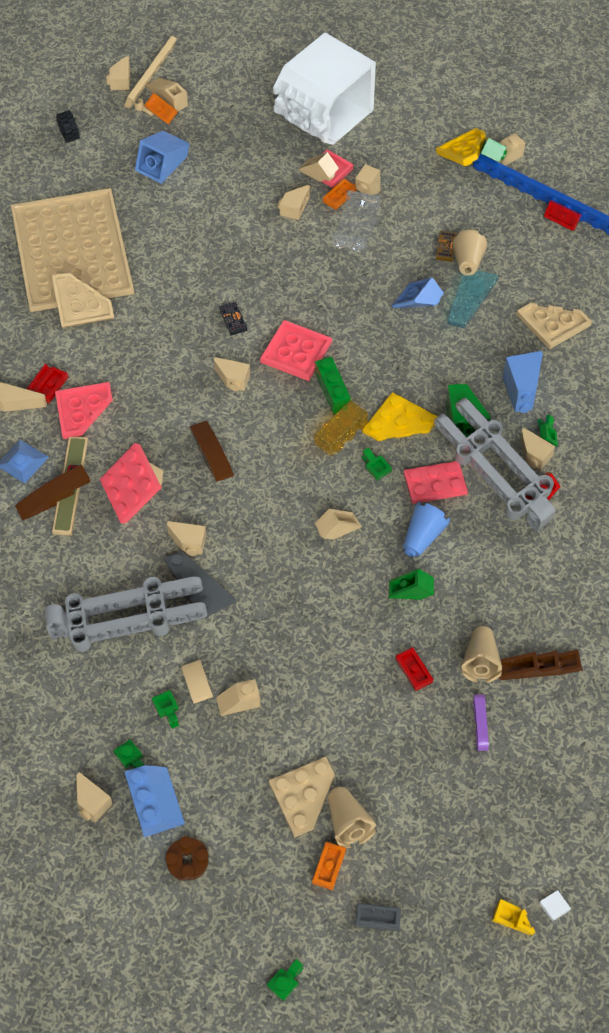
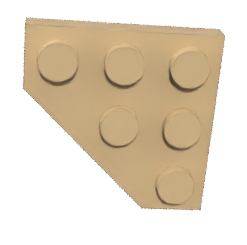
[52,272,114,328]
[516,303,592,350]
[269,757,335,838]

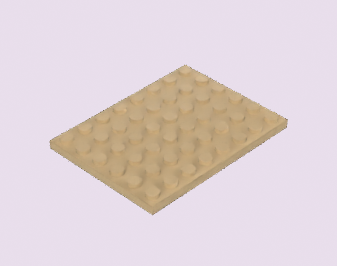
[11,188,134,312]

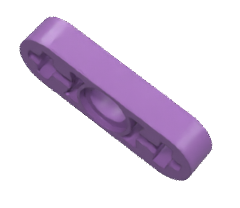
[473,694,489,751]

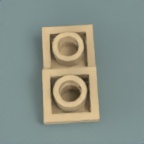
[181,660,213,704]

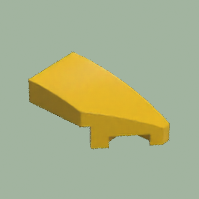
[492,899,535,935]

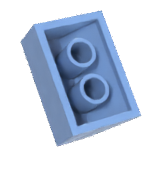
[125,765,185,837]

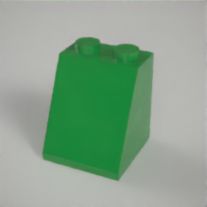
[446,383,491,438]

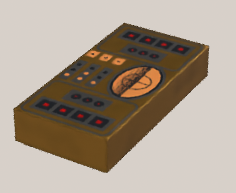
[436,231,457,262]

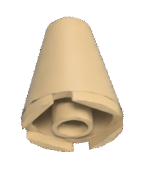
[452,229,487,276]
[461,626,502,683]
[328,787,376,848]

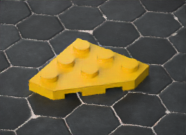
[436,128,486,166]
[363,392,438,441]

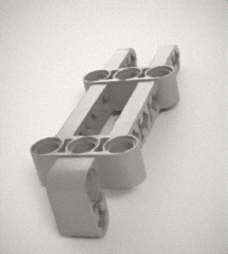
[434,398,555,531]
[44,577,207,652]

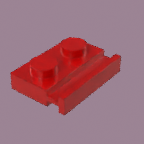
[27,364,69,404]

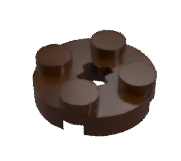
[165,836,209,881]

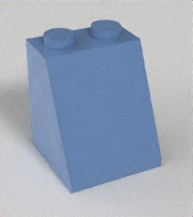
[135,131,190,184]
[503,351,543,413]

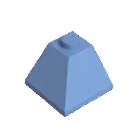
[392,277,444,308]
[0,439,49,483]

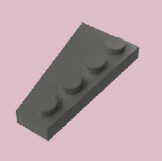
[164,550,236,620]

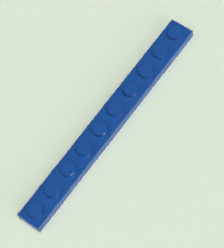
[473,154,609,235]

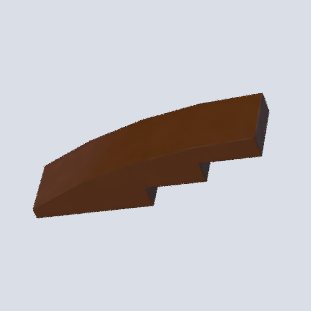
[189,421,234,482]
[15,464,90,521]
[499,649,583,680]

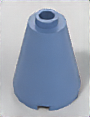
[403,502,450,558]

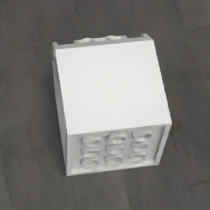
[273,33,376,145]

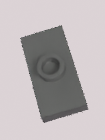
[355,903,401,932]

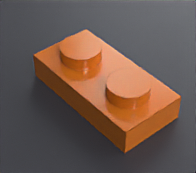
[144,93,178,124]
[323,179,357,210]
[312,842,346,891]

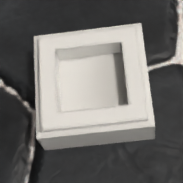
[539,890,571,922]

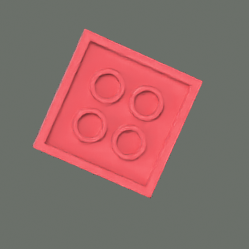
[260,320,332,381]
[100,443,162,523]

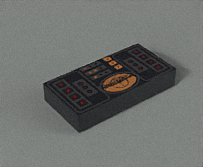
[219,302,247,336]

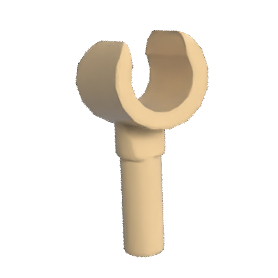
[134,98,154,116]

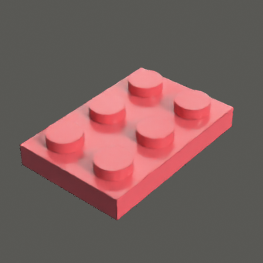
[404,461,468,504]

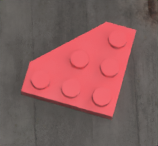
[55,382,113,439]

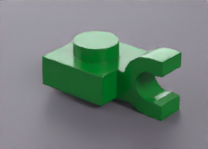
[537,414,558,447]
[362,447,392,481]
[151,690,179,729]
[113,739,144,769]
[266,959,304,1002]

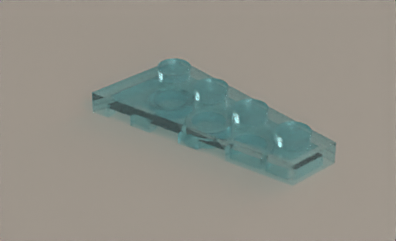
[447,271,499,328]

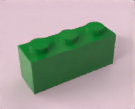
[315,356,351,415]

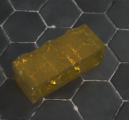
[314,400,368,456]

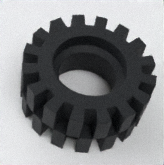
[56,110,80,143]

